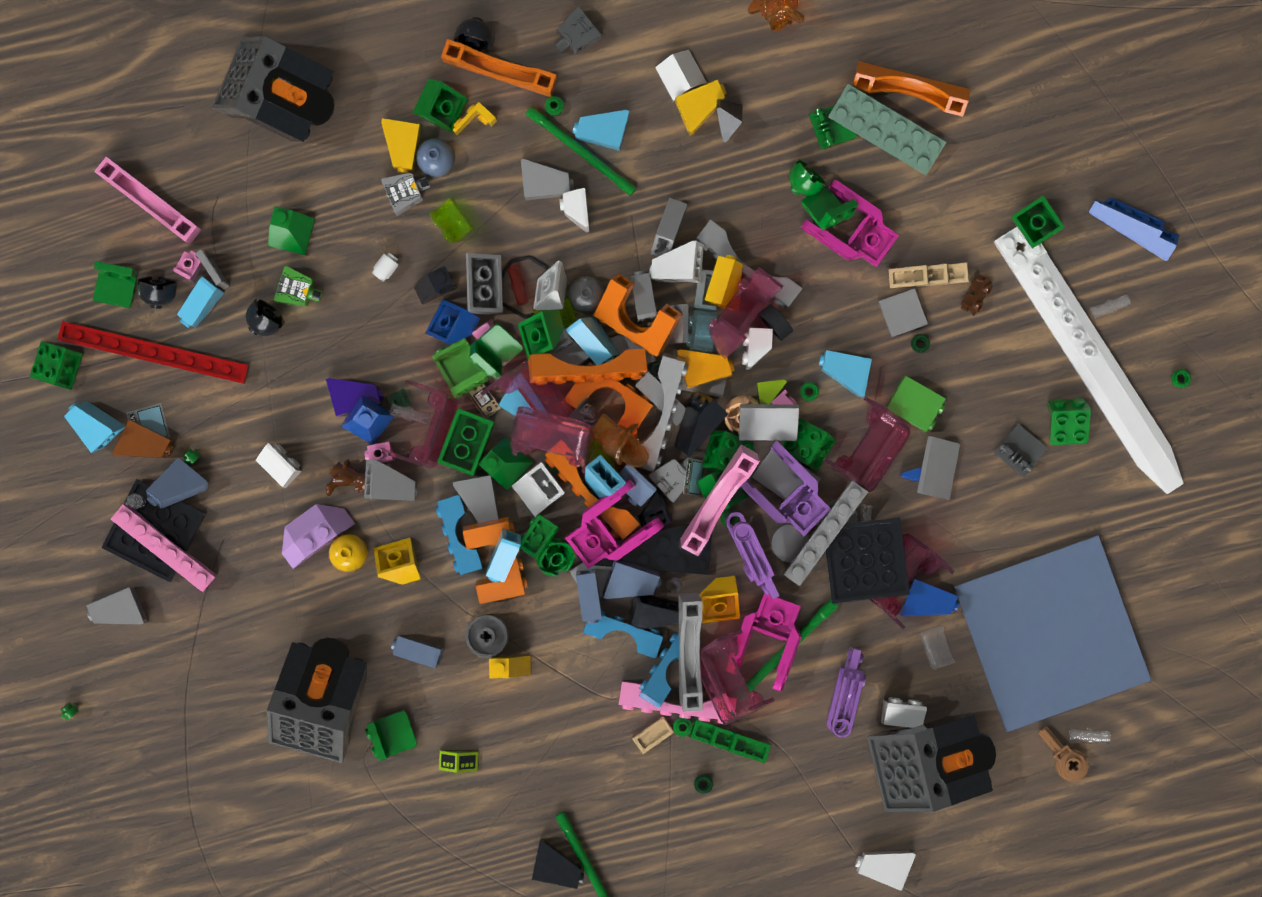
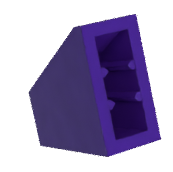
[326,378,384,417]

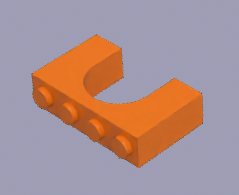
[593,273,683,356]
[564,362,653,444]
[463,517,528,604]

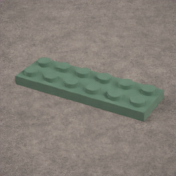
[828,83,946,175]

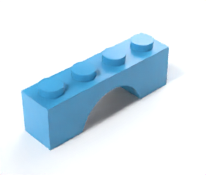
[435,495,484,575]
[583,610,663,659]
[638,631,701,708]

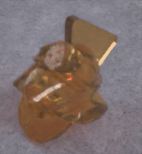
[748,0,805,32]
[589,414,649,467]

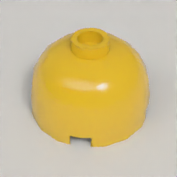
[329,534,368,572]

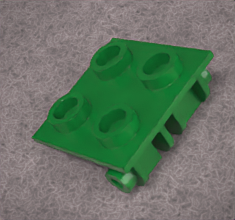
[808,106,857,150]

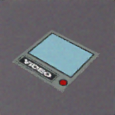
[126,403,170,438]
[683,458,705,497]

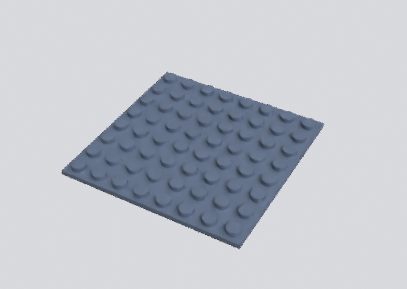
[954,535,1151,732]

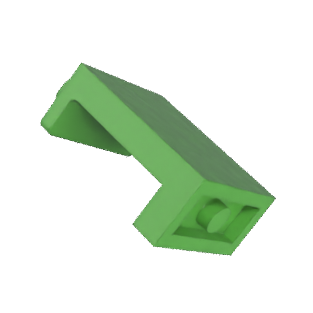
[432,338,490,399]
[885,376,946,433]

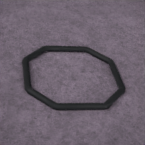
[502,255,550,319]

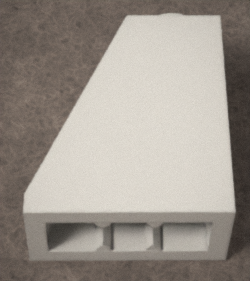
[649,241,704,283]
[855,850,916,891]

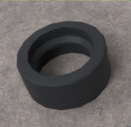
[758,304,793,341]

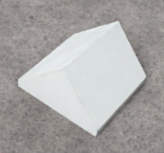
[655,50,707,101]
[533,261,567,310]

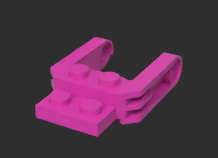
[801,180,899,268]
[565,479,664,569]
[727,593,802,692]

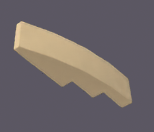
[889,263,970,288]

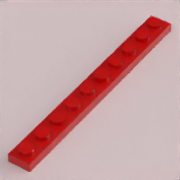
[57,321,249,384]

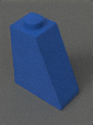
[900,579,960,617]

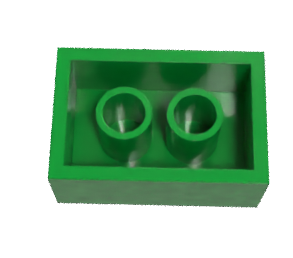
[437,409,495,477]

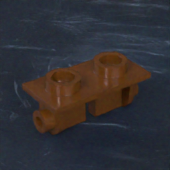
[961,275,992,316]

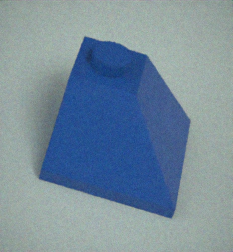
[425,300,480,344]
[341,396,395,445]

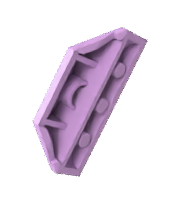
[282,504,355,569]

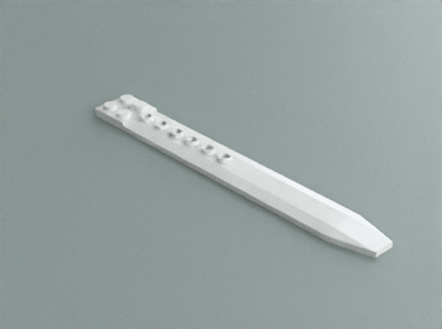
[994,227,1184,494]

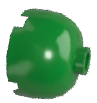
[788,159,826,197]
[535,537,575,577]

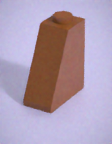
[112,420,174,458]

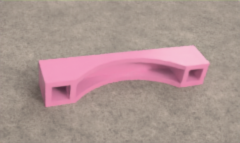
[94,157,201,245]
[680,445,760,556]
[111,503,217,592]
[619,680,737,724]

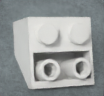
[742,328,773,370]
[256,443,302,488]
[512,462,565,516]
[881,697,927,728]

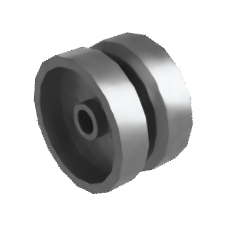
[465,614,509,658]

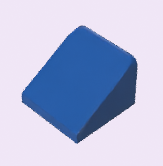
[899,467,922,482]

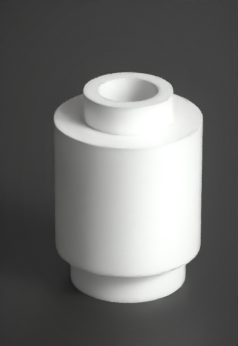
[372,253,399,282]

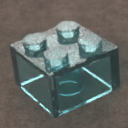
[685,310,718,354]

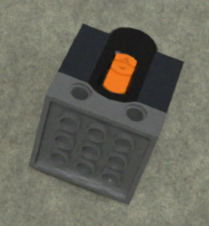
[212,36,335,142]
[267,637,367,763]
[867,714,996,812]

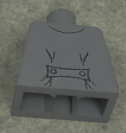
[554,6,601,54]

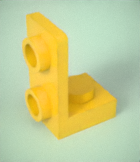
[453,102,497,136]

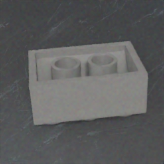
[466,253,503,315]

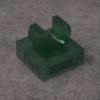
[386,389,412,414]

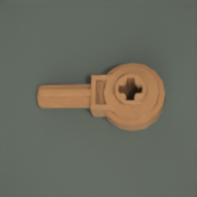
[1039,726,1089,782]

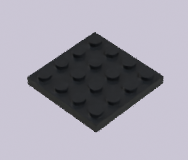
[101,479,206,582]
[826,517,910,604]

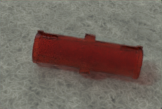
[507,265,529,306]

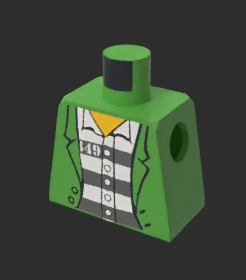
[274,266,323,307]

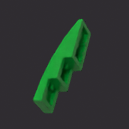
[689,719,771,763]

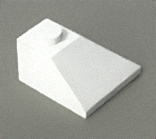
[559,188,589,232]

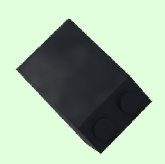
[674,391,728,457]
[629,595,679,630]

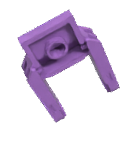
[740,441,831,536]
[725,510,779,599]
[827,646,866,738]

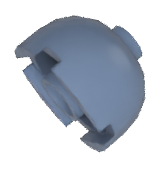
[416,138,454,177]

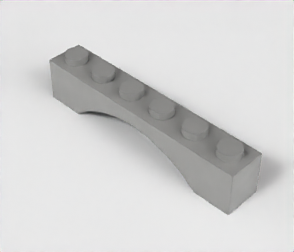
[696,220,803,309]
[632,353,688,472]
[783,481,868,586]
[679,593,703,712]

